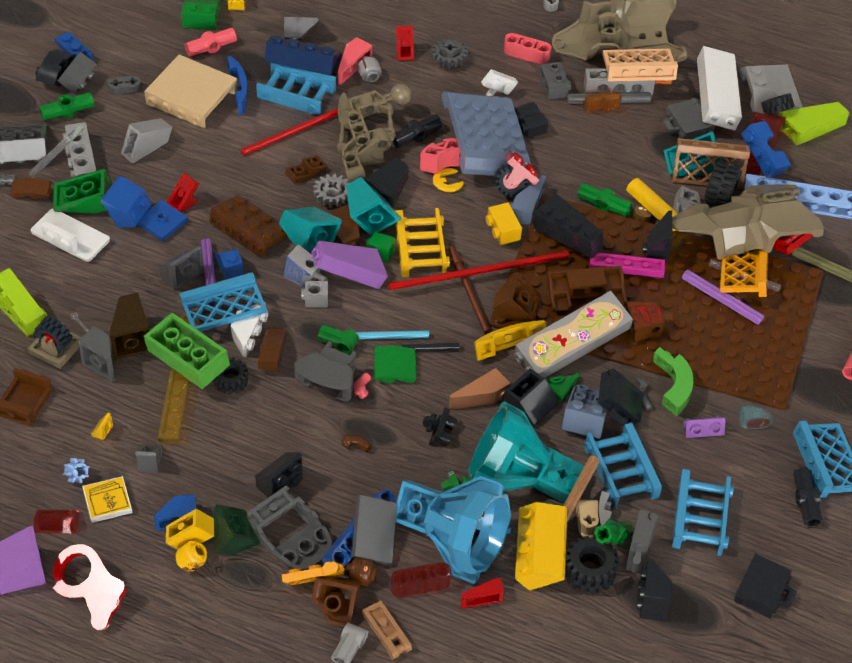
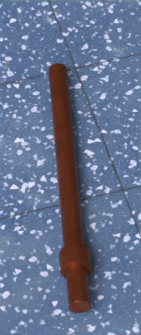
[448,246,491,335]

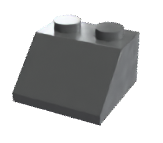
[78,326,115,383]

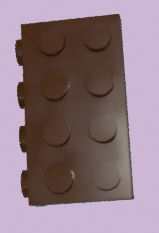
[209,195,288,257]

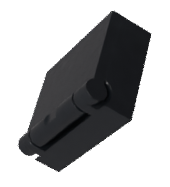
[598,368,645,426]
[734,553,796,618]

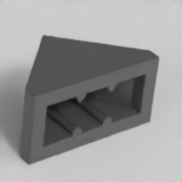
[135,444,163,473]

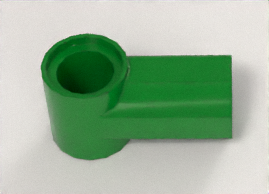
[318,325,359,355]

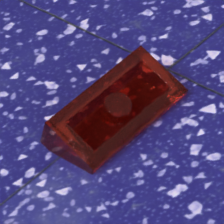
[34,510,79,533]

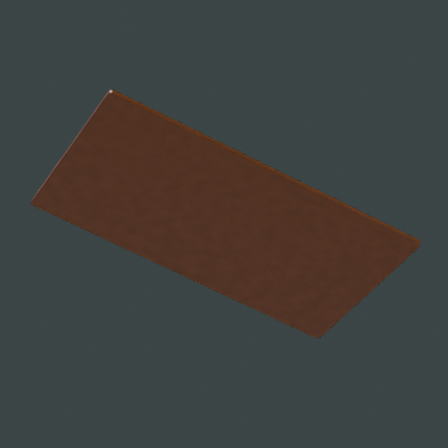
[489,195,824,410]

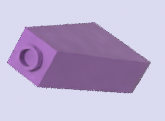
[311,241,388,289]

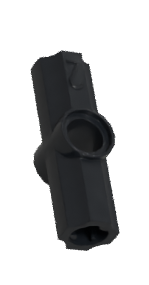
[392,114,442,148]
[793,467,823,528]

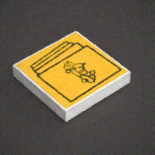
[82,476,132,523]

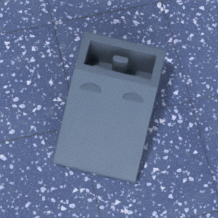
[561,385,608,439]

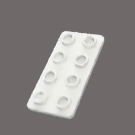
[31,209,110,262]

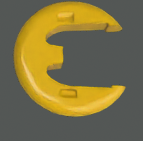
[433,168,464,193]

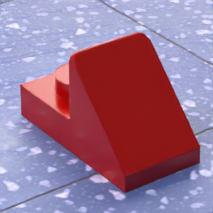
[395,26,414,61]
[167,173,199,213]

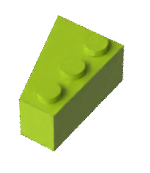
[0,268,47,337]

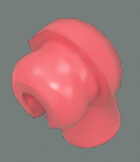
[353,372,371,399]

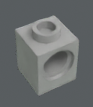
[301,281,328,308]

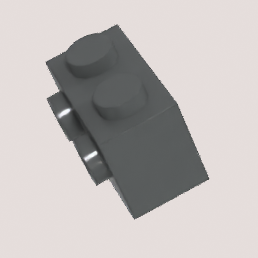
[58,52,97,93]
[539,62,571,100]

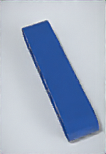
[323,489,395,566]

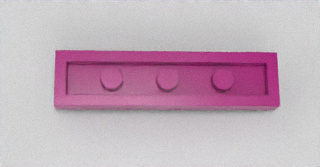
[589,253,665,278]

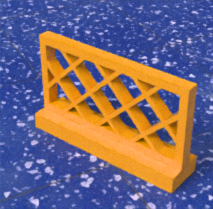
[720,249,768,297]

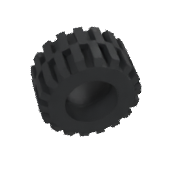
[704,161,741,207]
[565,536,619,594]

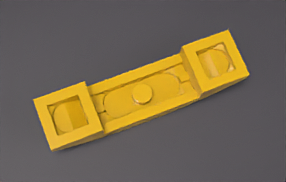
[474,320,546,361]

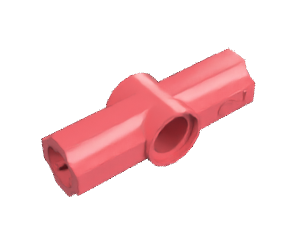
[185,28,237,57]

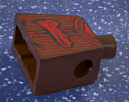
[626,302,673,342]

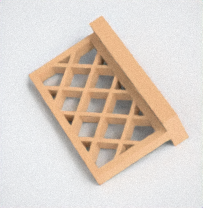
[602,49,678,81]

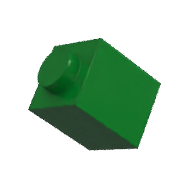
[366,232,395,263]

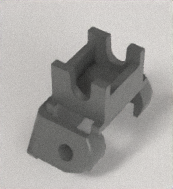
[294,341,356,402]

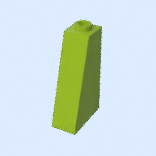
[776,102,849,146]

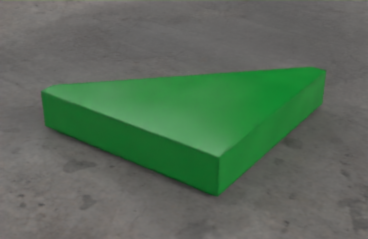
[546,373,580,402]

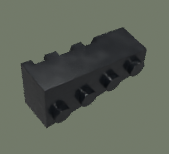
[533,194,603,258]

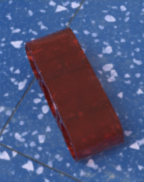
[390,562,451,597]

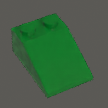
[181,0,222,31]
[53,169,113,214]

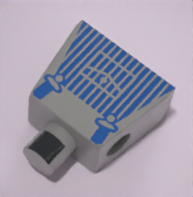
[283,245,327,288]

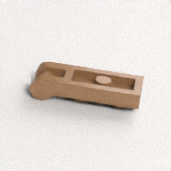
[362,601,412,660]

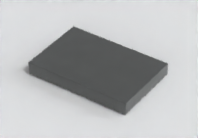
[351,495,397,565]

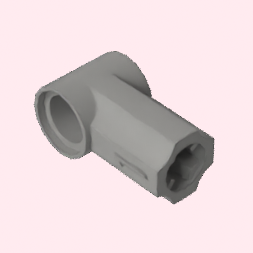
[331,622,368,663]

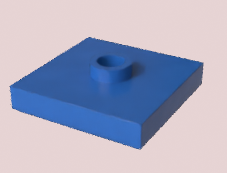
[137,200,188,242]

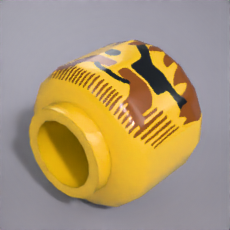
[175,540,207,572]

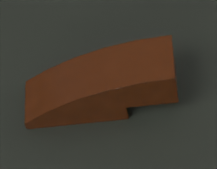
[258,327,287,372]

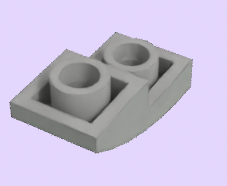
[597,491,612,526]

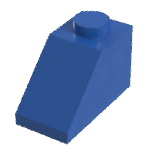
[215,249,244,280]
[154,494,197,531]

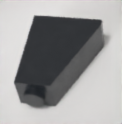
[365,157,409,208]

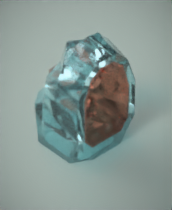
[739,405,773,430]

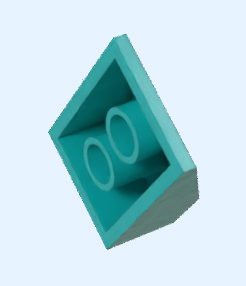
[663,131,724,177]

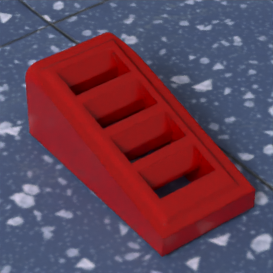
[460,577,504,608]

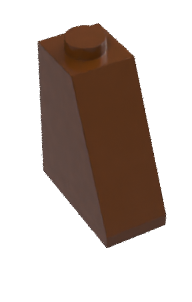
[327,204,360,246]

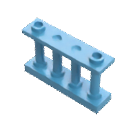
[256,63,336,116]
[584,423,662,509]
[672,469,734,556]

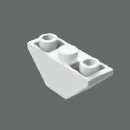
[231,302,268,357]

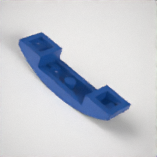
[227,56,248,116]

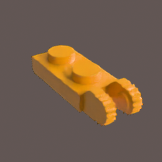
[282,561,345,585]

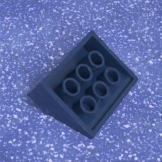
[264,35,343,76]

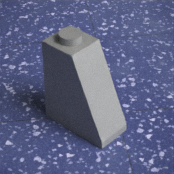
[121,118,172,163]

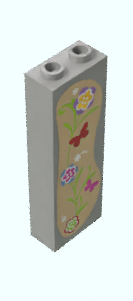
[514,291,633,378]

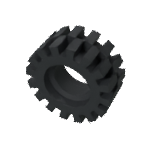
[761,93,795,116]
[213,357,248,394]

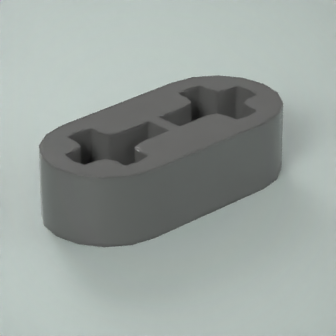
[108,76,141,94]

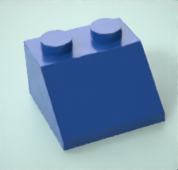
[101,176,152,228]

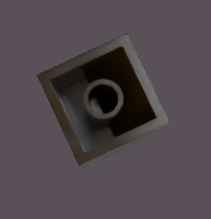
[109,293,149,360]

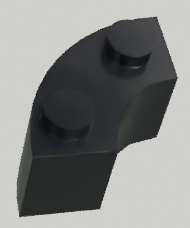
[35,49,76,87]

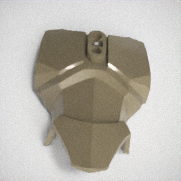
[552,0,687,62]
[672,184,824,260]

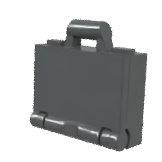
[663,98,715,140]
[626,509,658,573]

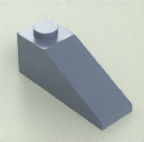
[510,175,546,225]

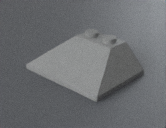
[738,64,803,117]

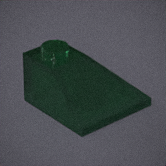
[211,504,261,555]

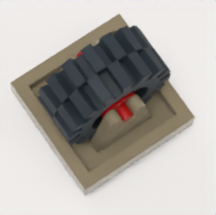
[28,316,82,369]

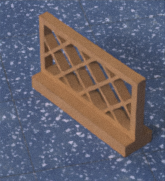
[672,138,750,189]

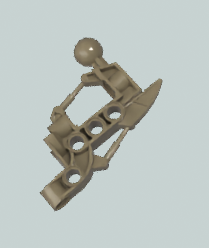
[337,83,412,183]

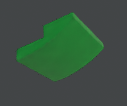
[374,346,416,384]

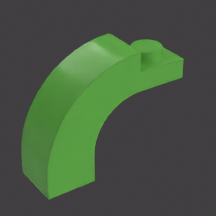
[653,347,693,417]

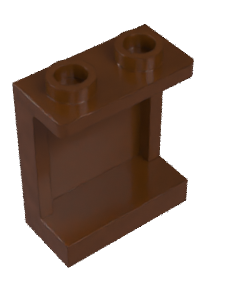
[0,368,53,427]

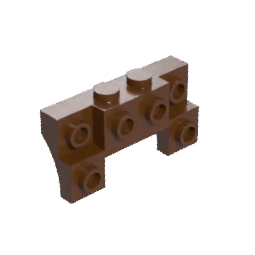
[546,266,628,313]

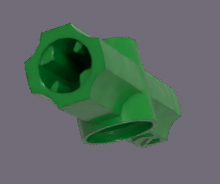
[39,92,94,121]
[577,183,633,217]
[594,519,634,545]

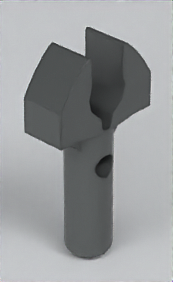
[630,378,652,410]

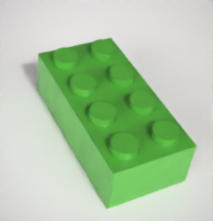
[144,313,230,389]

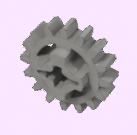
[313,174,349,208]

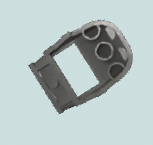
[247,486,332,571]

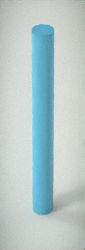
[356,330,429,340]

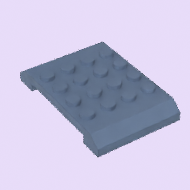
[441,91,531,176]

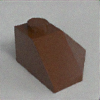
[312,577,362,627]

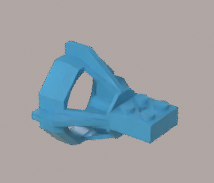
[395,476,512,584]

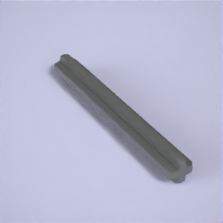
[567,92,651,104]

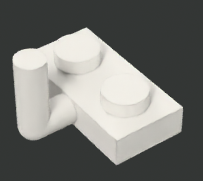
[481,69,518,96]

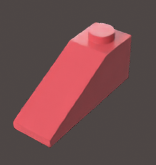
[338,37,372,85]

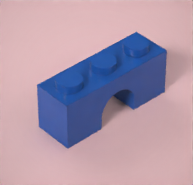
[741,121,791,178]

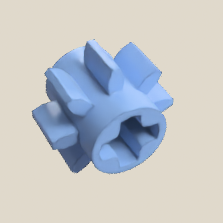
[63,458,90,483]

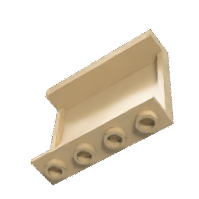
[144,55,238,128]

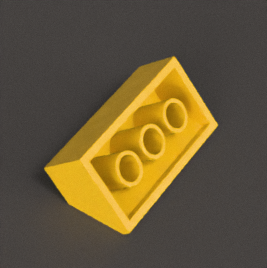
[515,502,568,591]

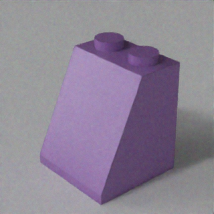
[0,526,46,595]

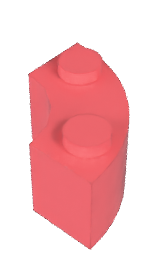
[420,138,461,174]

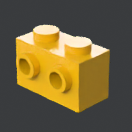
[486,202,522,245]
[166,509,214,550]

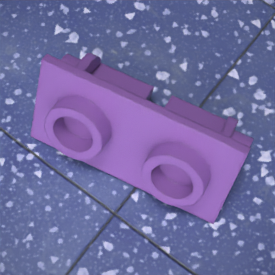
[683,416,726,438]

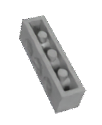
[584,69,655,95]
[62,122,96,178]

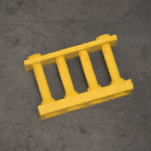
[395,208,450,277]

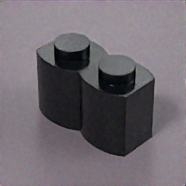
[514,102,548,138]

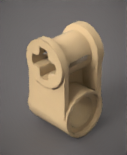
[576,500,599,538]

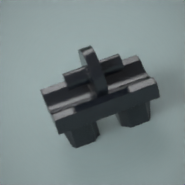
[422,407,457,447]

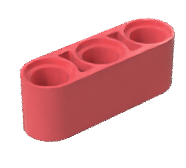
[504,33,551,64]

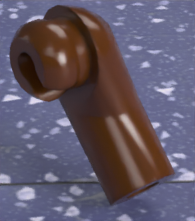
[341,434,372,453]

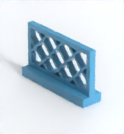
[179,272,267,332]
[793,421,852,498]

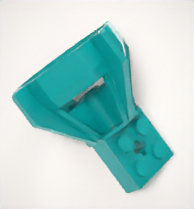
[468,402,584,503]

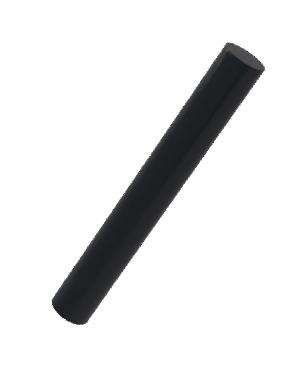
[401,343,459,352]

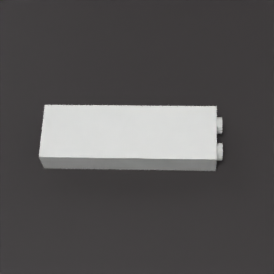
[697,46,742,130]

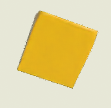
[91,413,113,440]

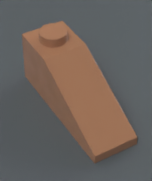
[449,368,510,410]

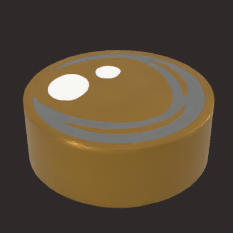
[633,206,652,222]

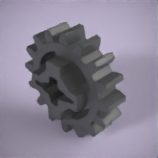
[431,38,468,69]

